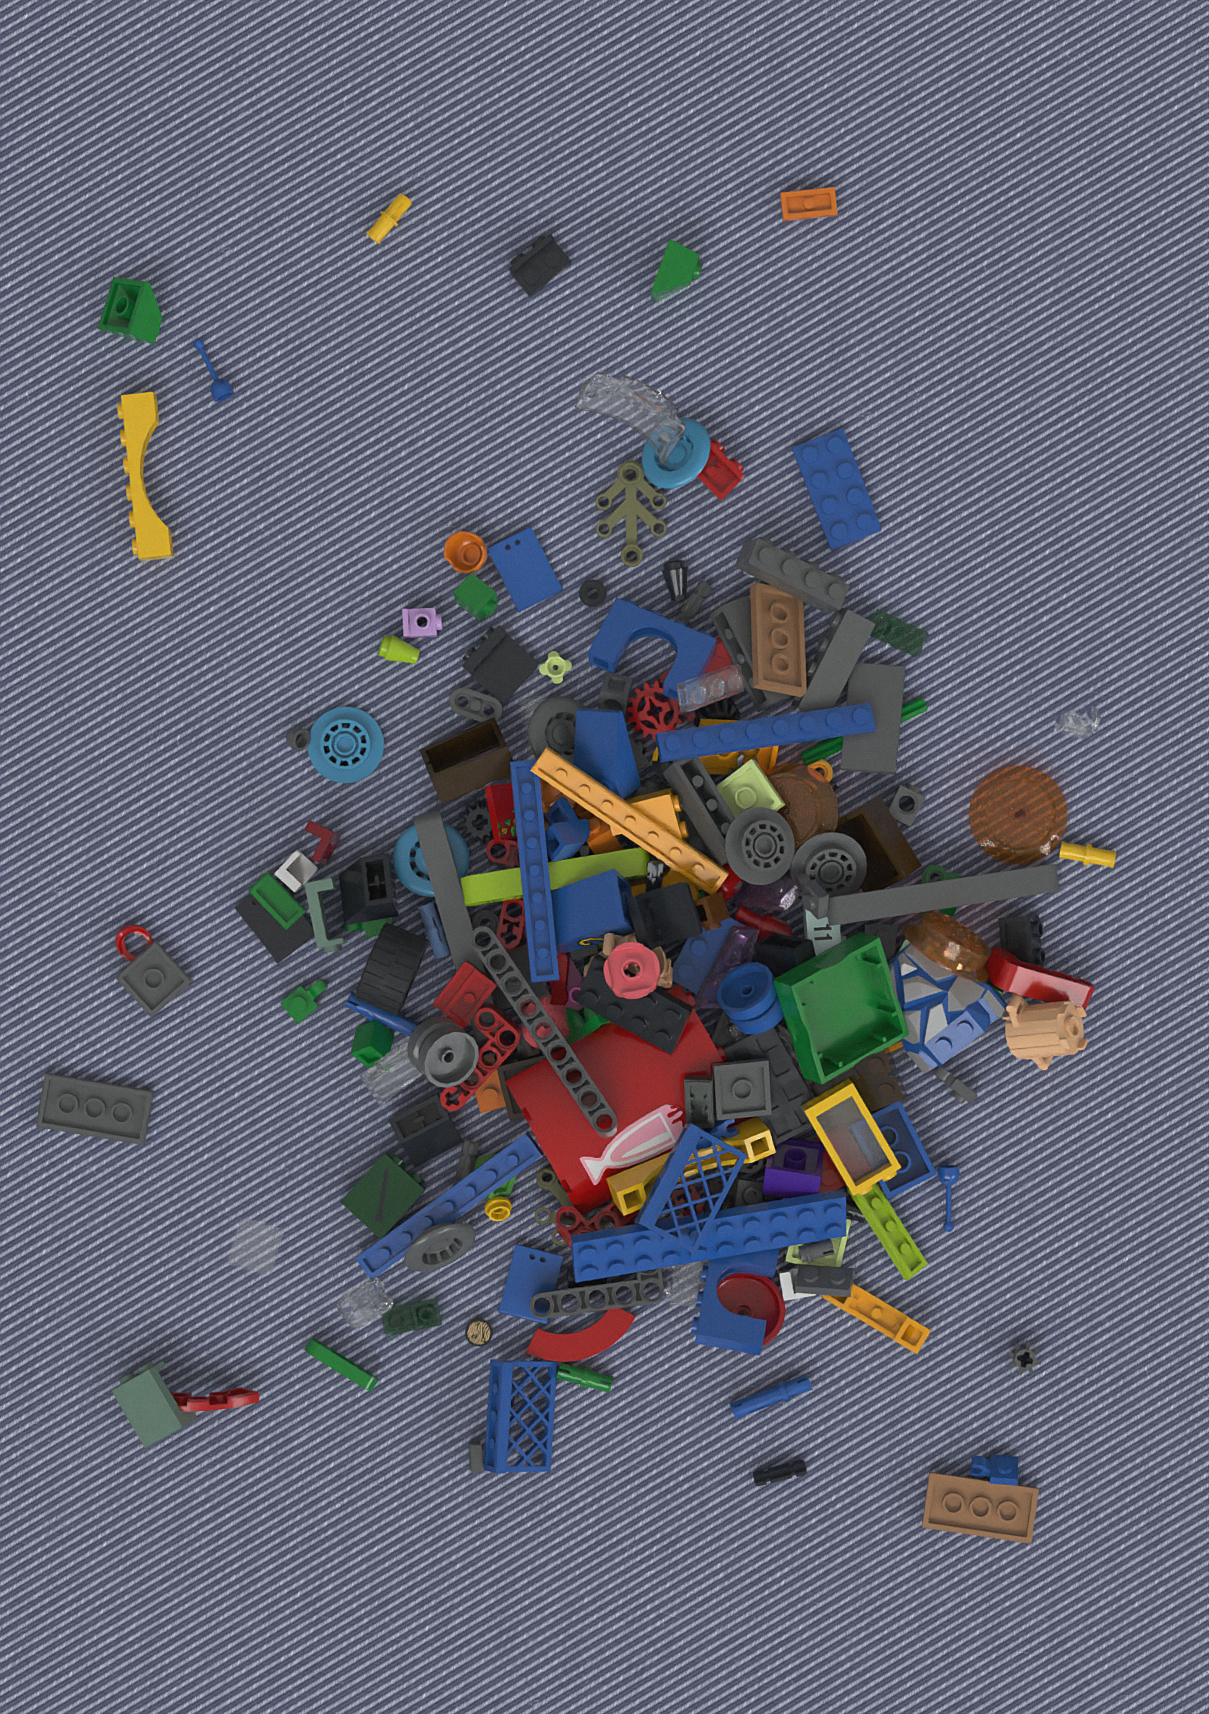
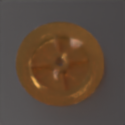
[749,763,838,858]
[969,766,1067,864]
[902,911,991,983]

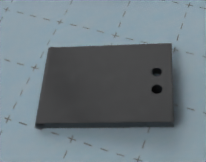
[235,894,314,964]

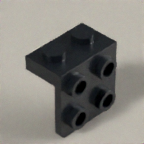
[462,625,538,703]
[626,881,703,950]

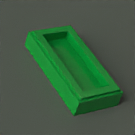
[248,871,306,930]

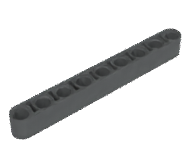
[413,809,505,1049]
[827,864,1060,926]
[470,926,618,1138]

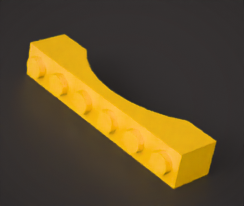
[117,392,174,561]
[606,1116,776,1216]

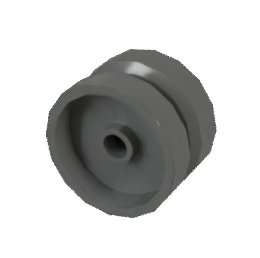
[407,1016,479,1088]

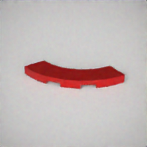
[525,1308,636,1362]
[170,1387,259,1412]

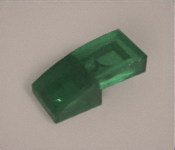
[870,609,929,659]

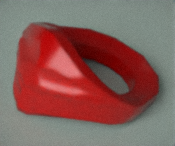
[115,924,154,962]

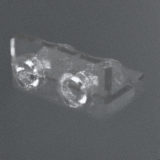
[1053,706,1101,740]
[665,1260,708,1307]

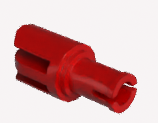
[733,904,793,939]

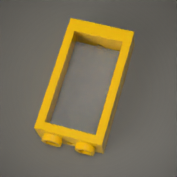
[801,1078,901,1196]

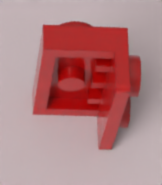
[696,438,745,502]

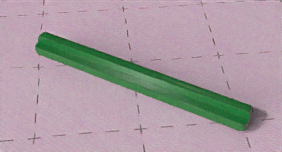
[800,697,928,766]

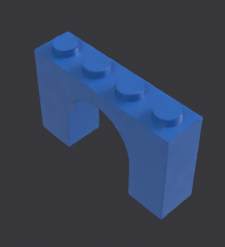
[588,597,716,705]
[691,1248,779,1355]

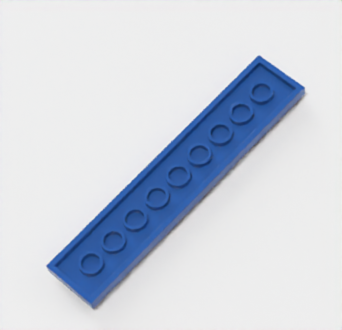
[571,1189,846,1282]

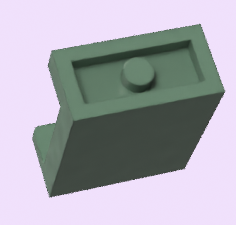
[304,878,348,953]
[112,1361,197,1448]

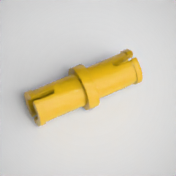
[1059,841,1116,868]

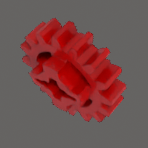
[626,680,687,740]

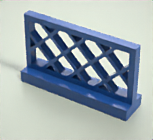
[634,1123,747,1254]
[484,1359,557,1474]

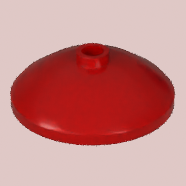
[716,1273,786,1347]

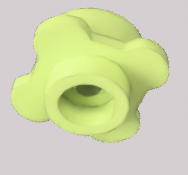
[539,651,572,684]

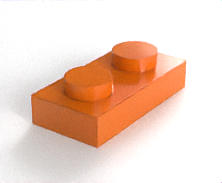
[780,187,838,222]
[470,1053,506,1113]

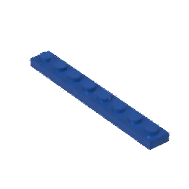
[655,703,876,762]
[510,760,559,983]
[355,1132,544,1280]

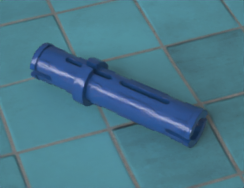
[345,991,420,1037]
[729,1373,813,1420]

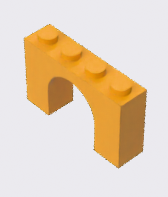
[610,788,702,899]

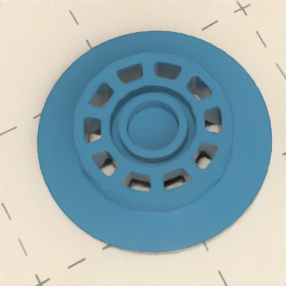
[641,418,710,489]
[308,707,384,783]
[393,822,470,897]

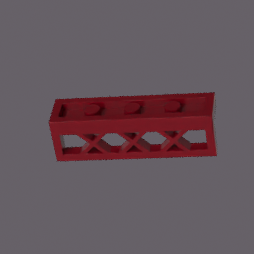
[304,820,341,865]

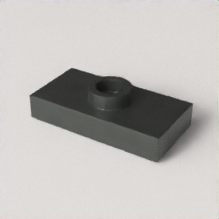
[684,1075,715,1128]

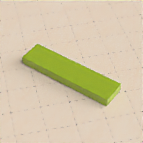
[847,1173,928,1280]

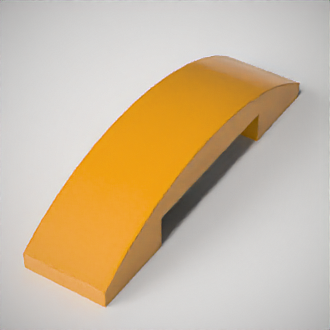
[822,1283,931,1354]

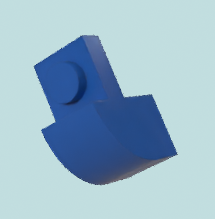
[545,798,590,862]

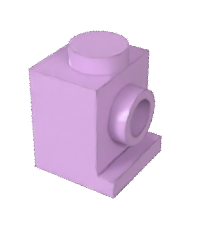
[402,608,442,638]

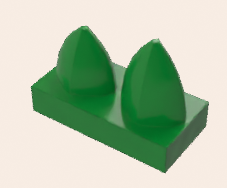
[565,1006,612,1045]

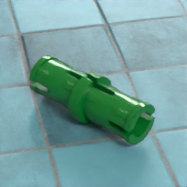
[556,1362,614,1393]

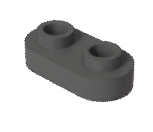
[449,688,503,723]

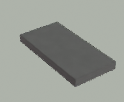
[840,663,906,775]
[36,1072,154,1145]

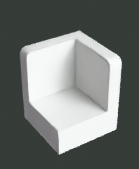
[274,850,318,893]
[778,1268,816,1301]

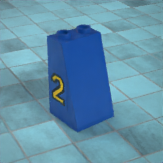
[551,869,635,955]

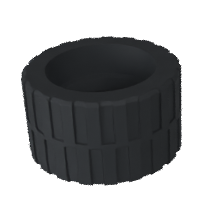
[355,922,429,1015]

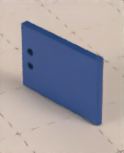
[487,527,563,613]
[498,1244,563,1325]

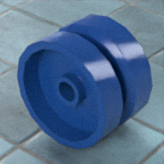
[717,962,784,1034]

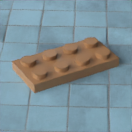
[750,582,807,697]
[921,1471,1039,1544]

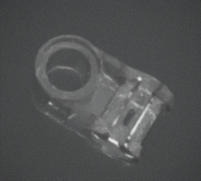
[337,1278,393,1328]

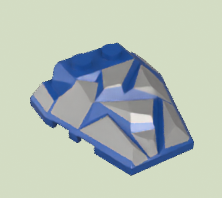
[887,939,1008,1073]

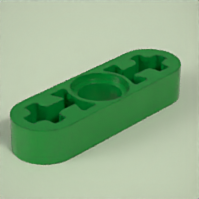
[304,1337,379,1391]

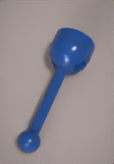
[193,338,234,402]
[937,1165,960,1232]

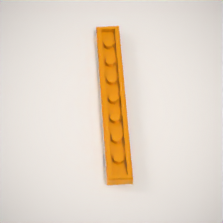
[530,747,729,895]

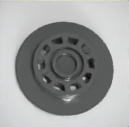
[528,696,586,764]
[725,807,795,885]
[791,832,867,898]
[404,1222,476,1272]

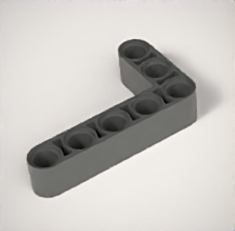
[530,1268,664,1319]

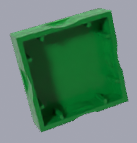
[773,931,909,1084]

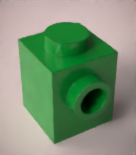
[453,573,499,622]

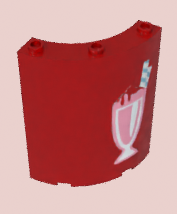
[505,985,752,1215]

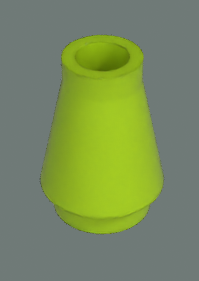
[378,634,420,665]

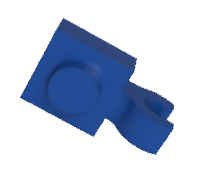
[696,1119,739,1151]
[970,1454,1018,1486]

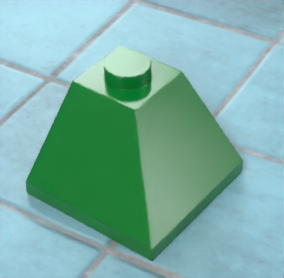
[651,239,703,302]
[97,277,162,344]

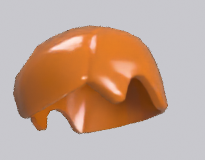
[443,531,487,574]

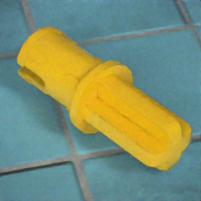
[366,193,412,244]

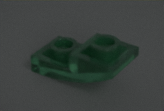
[380,1298,442,1336]

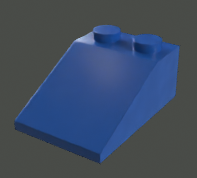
[573,708,641,798]

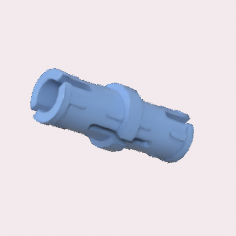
[417,902,451,959]

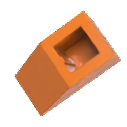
[572,804,623,855]

